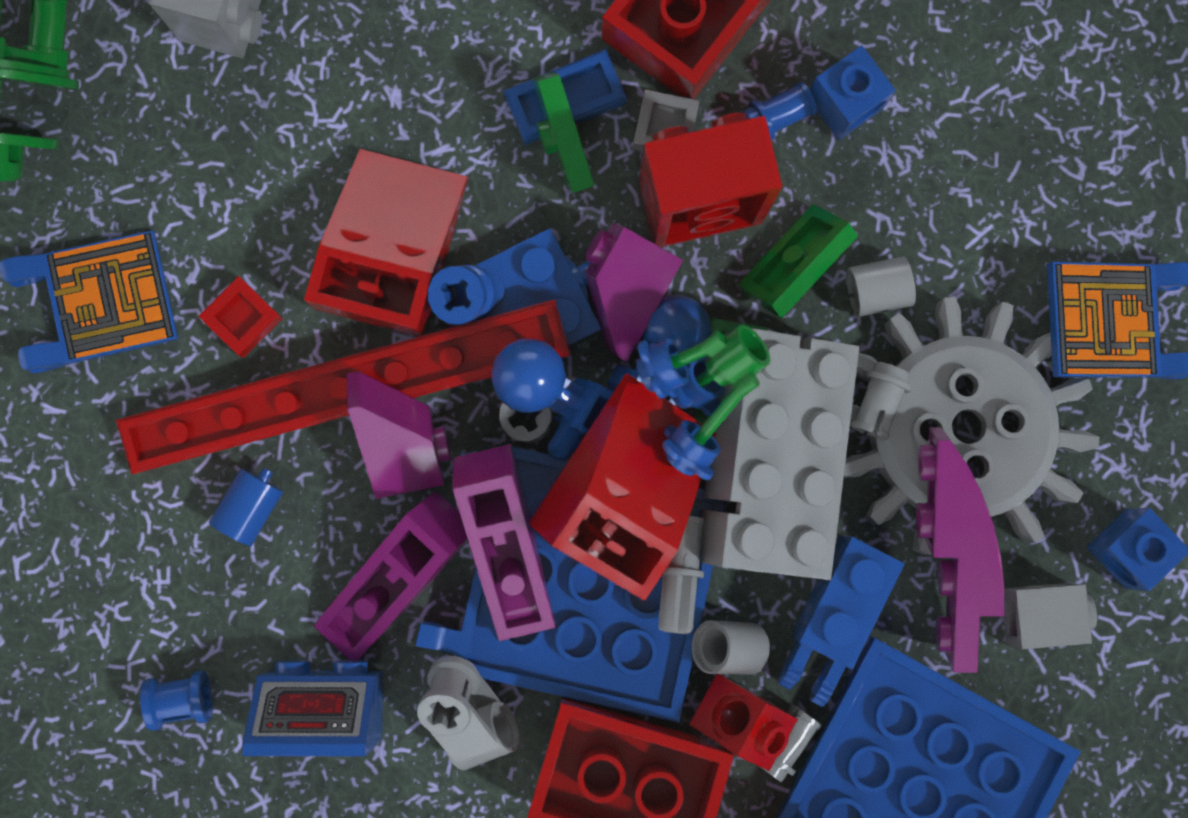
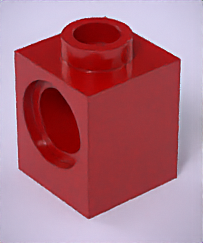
[689,674,798,771]

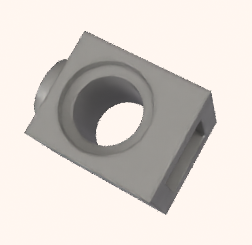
[1004,583,1097,649]

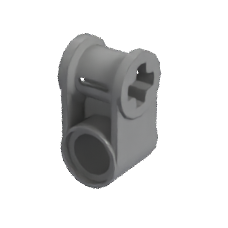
[417,656,520,771]

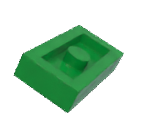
[532,72,595,193]
[738,204,858,319]

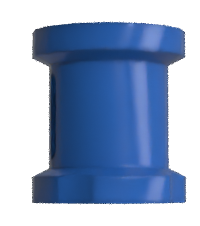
[140,670,213,731]

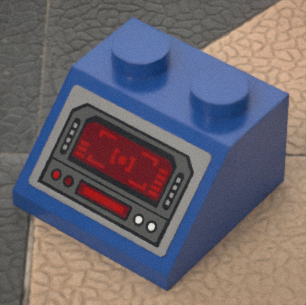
[242,660,383,756]

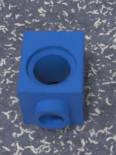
[810,45,896,140]
[1086,508,1188,591]

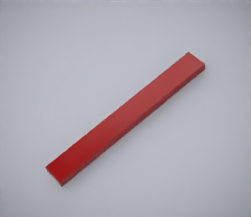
[116,299,571,475]

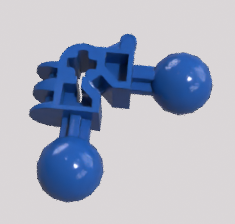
[491,294,712,460]

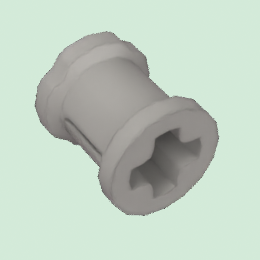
[499,403,553,444]

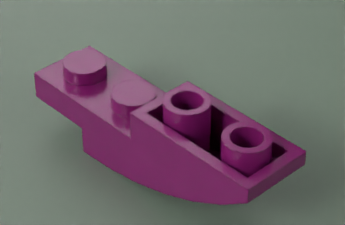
[916,427,1004,673]

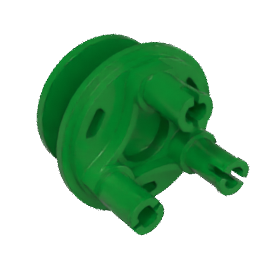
[0,0,79,182]

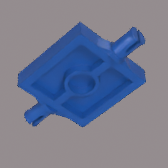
[455,228,601,346]

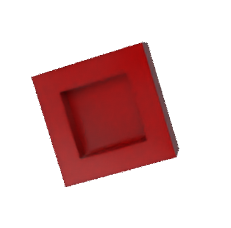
[198,276,283,358]

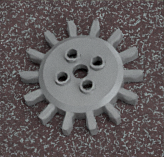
[844,296,1100,555]

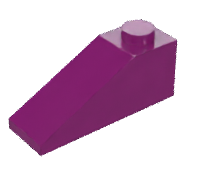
[453,444,556,641]
[313,491,468,660]

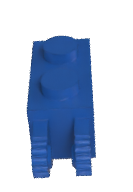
[778,536,905,707]

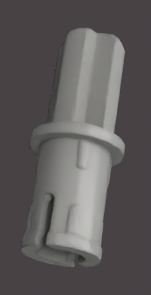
[658,516,705,634]

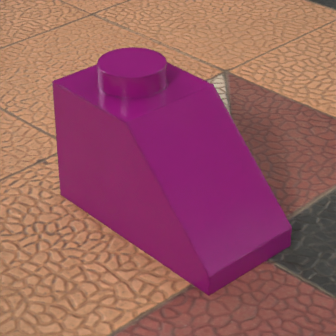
[585,223,683,362]
[347,372,451,499]

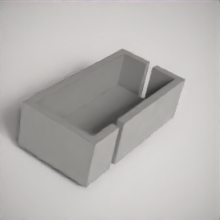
[700,328,860,580]

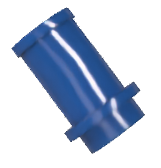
[743,81,817,141]

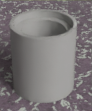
[846,256,916,317]
[692,620,770,675]

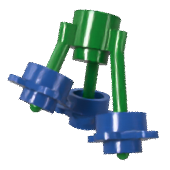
[636,325,771,480]

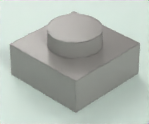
[633,90,700,151]

